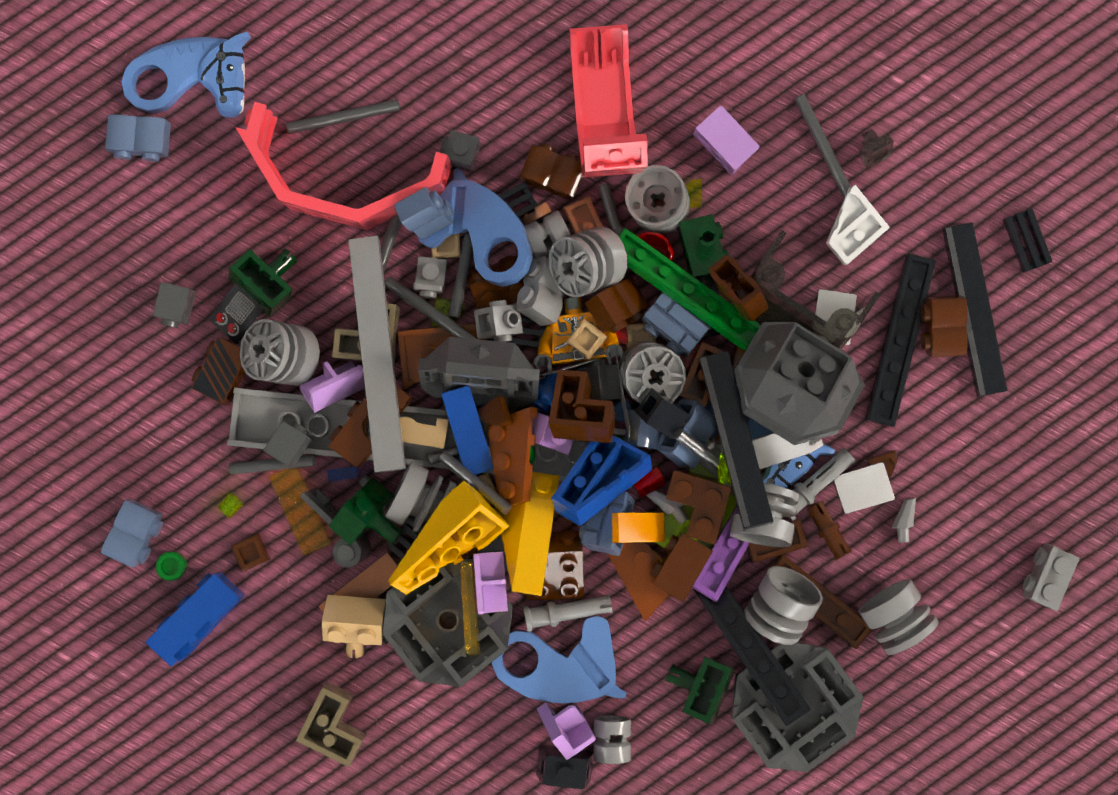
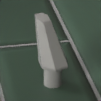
[647,490,689,525]
[892,498,916,543]

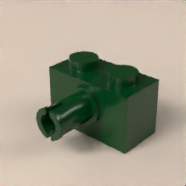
[677,214,729,282]
[228,248,298,317]
[328,477,403,545]
[666,657,736,724]

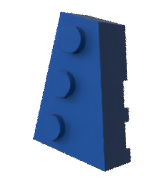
[551,435,653,526]
[145,572,245,667]

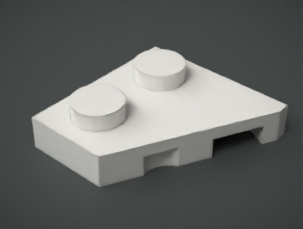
[826,185,890,265]

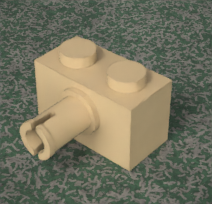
[322,595,386,658]

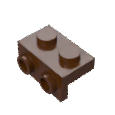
[467,256,524,309]

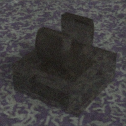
[861,129,894,169]

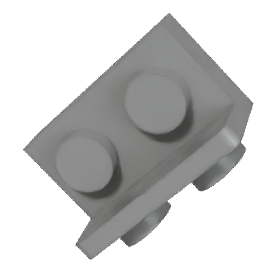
[1022,543,1080,611]

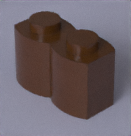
[519,143,582,201]
[709,255,769,321]
[585,277,650,334]
[921,295,968,357]

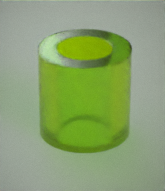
[217,493,244,518]

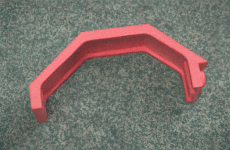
[569,24,648,178]
[235,102,453,231]

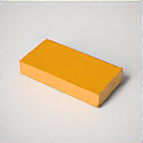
[612,513,665,543]

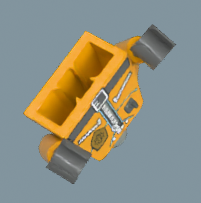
[534,297,625,373]

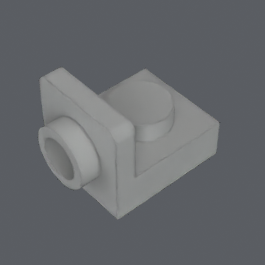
[413,256,448,299]

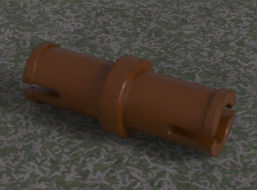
[806,500,852,560]

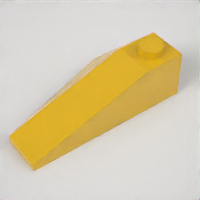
[495,471,559,596]
[388,481,509,595]

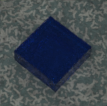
[327,466,361,482]

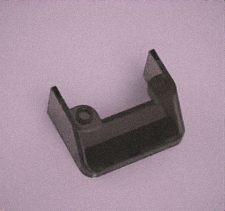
[750,230,880,350]

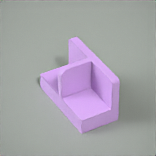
[693,106,759,176]
[300,361,365,413]
[473,551,508,614]
[537,702,596,760]

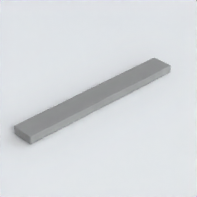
[349,236,406,473]

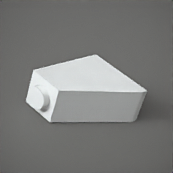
[752,432,824,469]

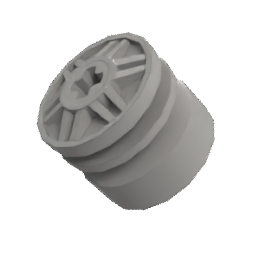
[625,165,690,234]
[549,226,627,298]
[240,319,320,386]
[618,341,686,404]
[384,462,456,532]
[730,483,799,547]
[744,566,823,645]
[858,579,939,655]

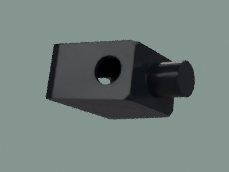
[536,745,594,789]

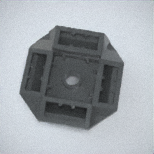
[734,322,865,445]
[418,337,540,414]
[383,559,513,687]
[731,642,864,772]

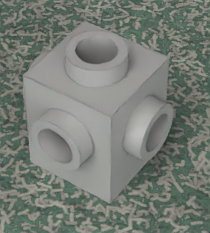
[474,300,523,342]

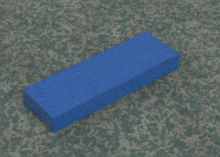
[441,385,493,475]

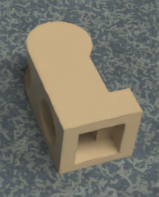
[400,417,449,449]

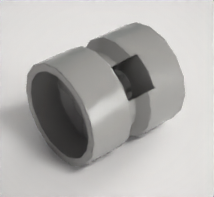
[524,210,571,258]
[594,715,631,764]

